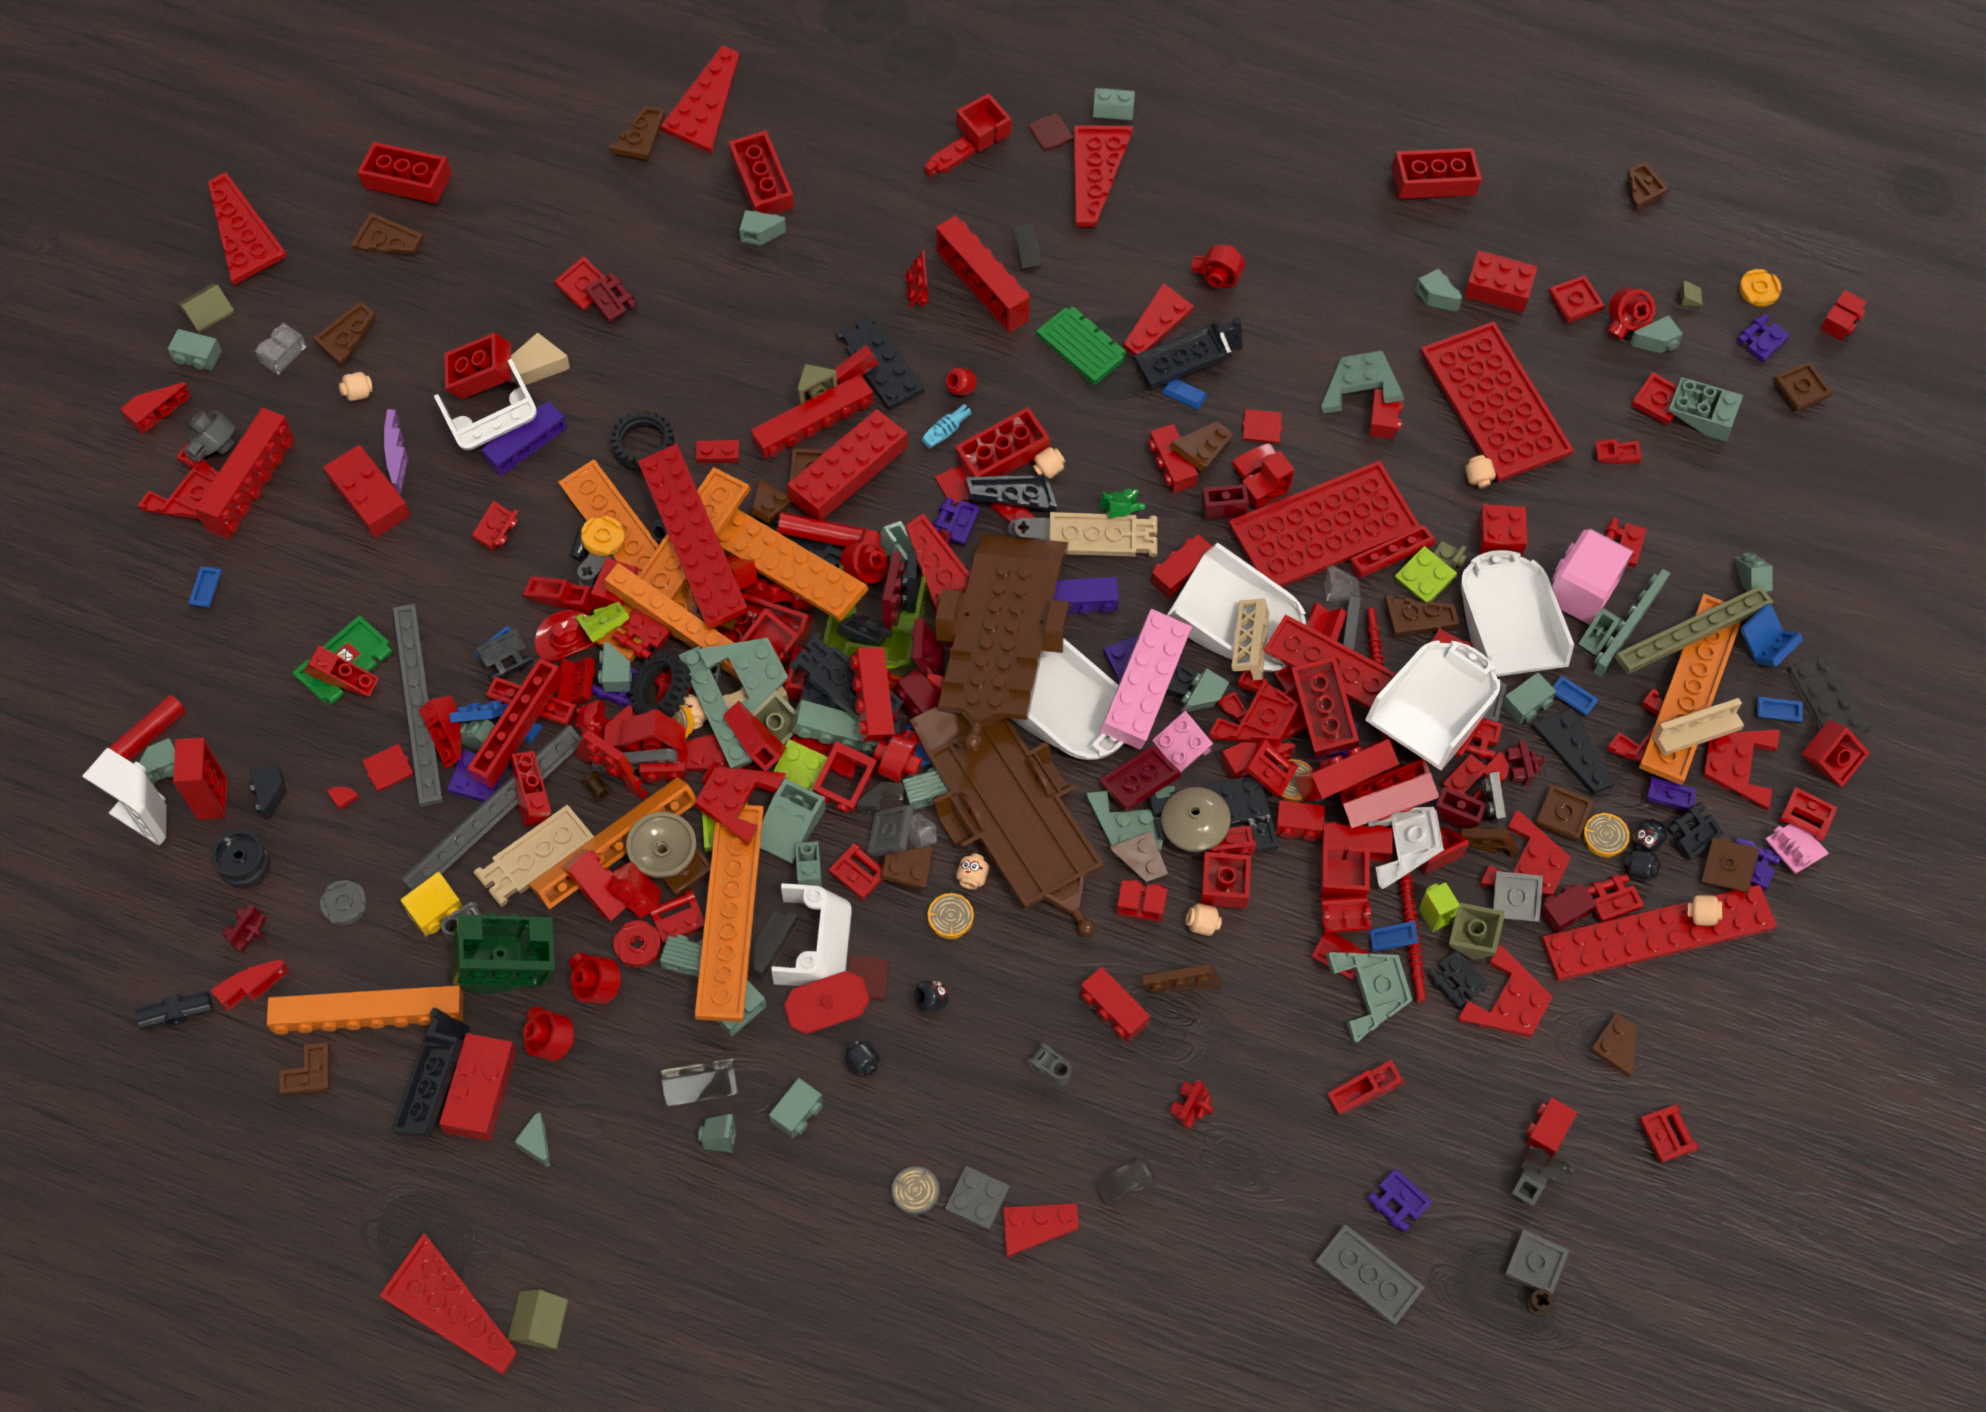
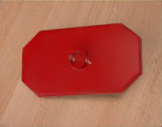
[784,970,870,1034]

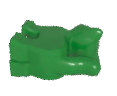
[1100,488,1146,519]

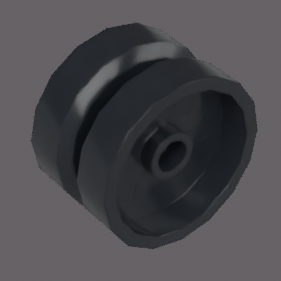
[211,829,270,889]

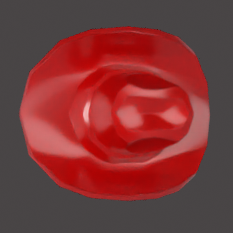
[534,610,596,662]

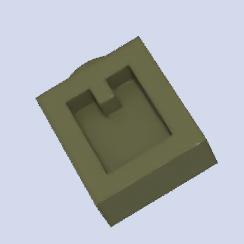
[1434,541,1467,571]

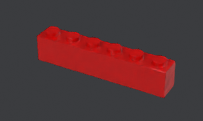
[751,374,873,459]
[467,658,563,788]

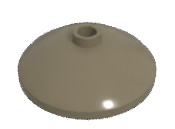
[1162,787,1231,852]
[626,812,696,878]

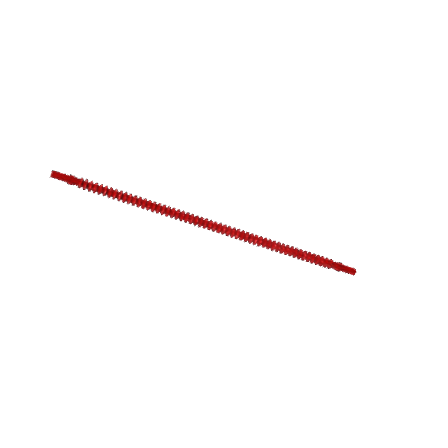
[1366,608,1426,1002]

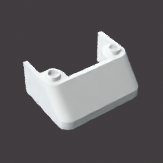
[434,359,537,450]
[83,748,167,845]
[772,883,852,986]

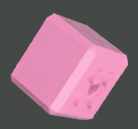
[1551,529,1633,625]

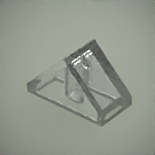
[1324,565,1360,601]
[908,813,937,849]

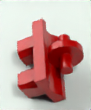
[1170,1080,1214,1129]

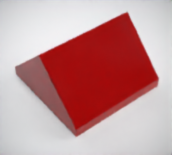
[591,558,639,610]
[1419,826,1469,875]

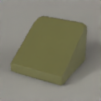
[1680,281,1702,307]

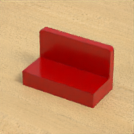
[834,345,879,383]
[1306,603,1347,641]
[1312,932,1369,980]

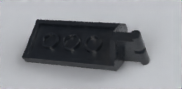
[1134,317,1243,390]
[391,1008,470,1137]

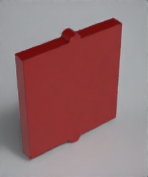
[1242,409,1283,444]
[935,465,970,506]
[362,744,414,792]

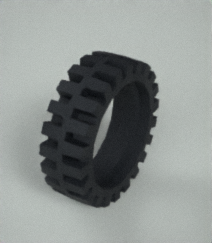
[611,410,675,473]
[629,653,692,718]

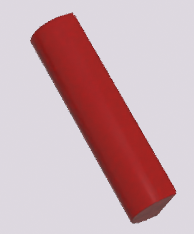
[777,512,866,547]
[1350,525,1436,579]
[485,676,577,726]
[100,694,187,761]

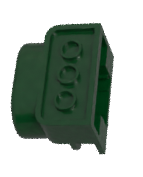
[451,913,555,994]

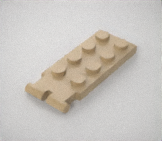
[1050,512,1157,557]
[474,805,594,907]

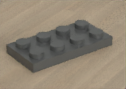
[1315,1224,1425,1327]

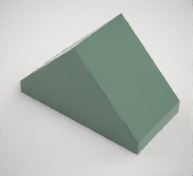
[1579,607,1621,656]
[515,1113,551,1167]

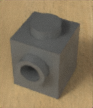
[1512,1163,1550,1206]

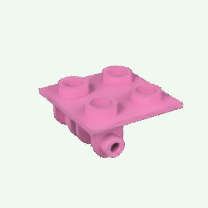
[1152,711,1213,773]
[1765,824,1829,874]

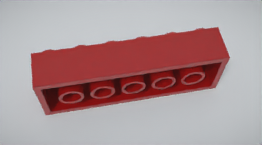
[936,216,1030,333]
[195,408,295,540]
[787,409,908,520]

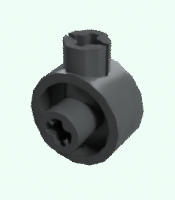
[183,410,235,463]

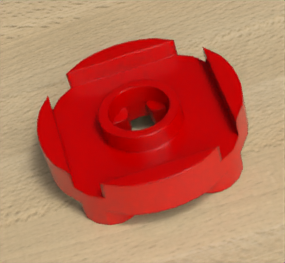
[613,920,661,967]

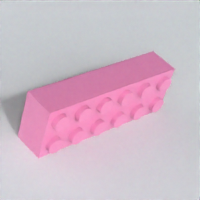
[1099,609,1192,750]

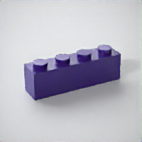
[481,401,567,477]
[1054,577,1119,614]

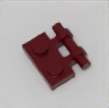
[584,272,637,323]

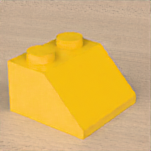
[401,871,462,937]

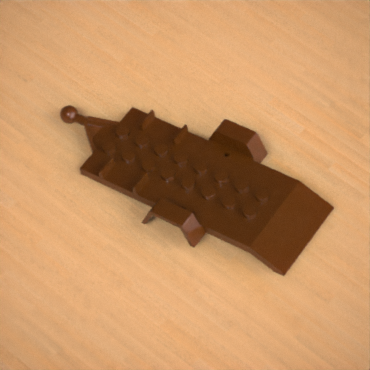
[936,534,1073,751]
[908,706,1104,937]

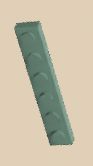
[1594,569,1670,677]
[679,646,752,769]

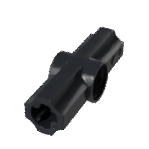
[135,991,213,1030]

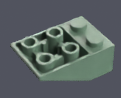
[1669,377,1743,442]
[760,779,826,864]

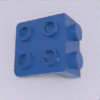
[1741,604,1803,667]

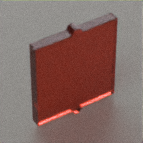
[1029,113,1074,151]
[849,956,889,1000]

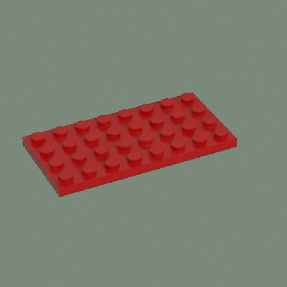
[1420,321,1574,482]
[1228,461,1421,587]

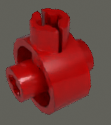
[1191,245,1246,288]
[1607,288,1656,340]
[840,530,888,585]
[873,730,923,783]
[569,952,621,1004]
[523,1006,574,1062]

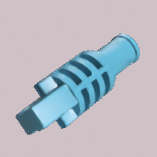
[921,404,971,449]

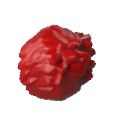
[575,700,610,740]

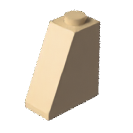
[508,333,570,387]

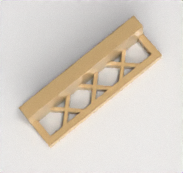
[1232,598,1270,680]
[1653,698,1744,756]

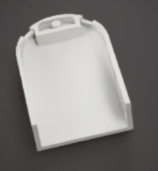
[1167,543,1306,672]
[1461,550,1574,677]
[1010,638,1124,760]
[1365,641,1500,770]

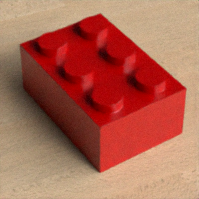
[1464,250,1538,313]
[444,332,512,400]

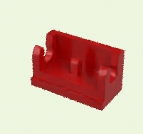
[1320,896,1371,933]

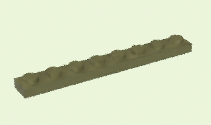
[1615,586,1774,674]

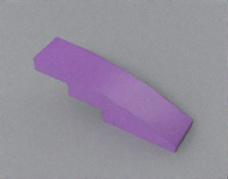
[384,409,408,495]

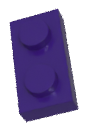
[1646,777,1697,811]

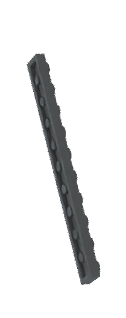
[393,604,443,807]
[400,725,581,891]

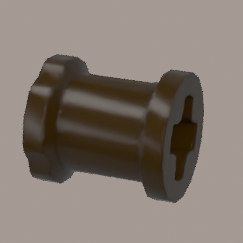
[582,771,612,802]
[1527,1289,1554,1316]

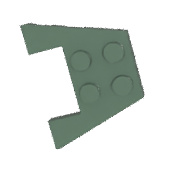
[1321,351,1404,414]
[698,638,789,713]
[1086,786,1175,857]
[1326,952,1412,1042]

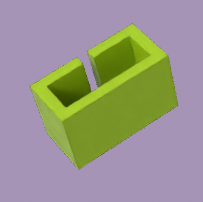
[1418,882,1460,933]

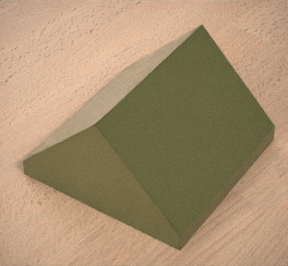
[177,283,234,333]
[798,364,837,405]
[752,690,795,744]
[1449,902,1506,960]
[508,1289,568,1350]

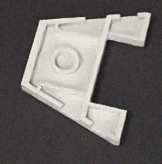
[1368,807,1444,889]

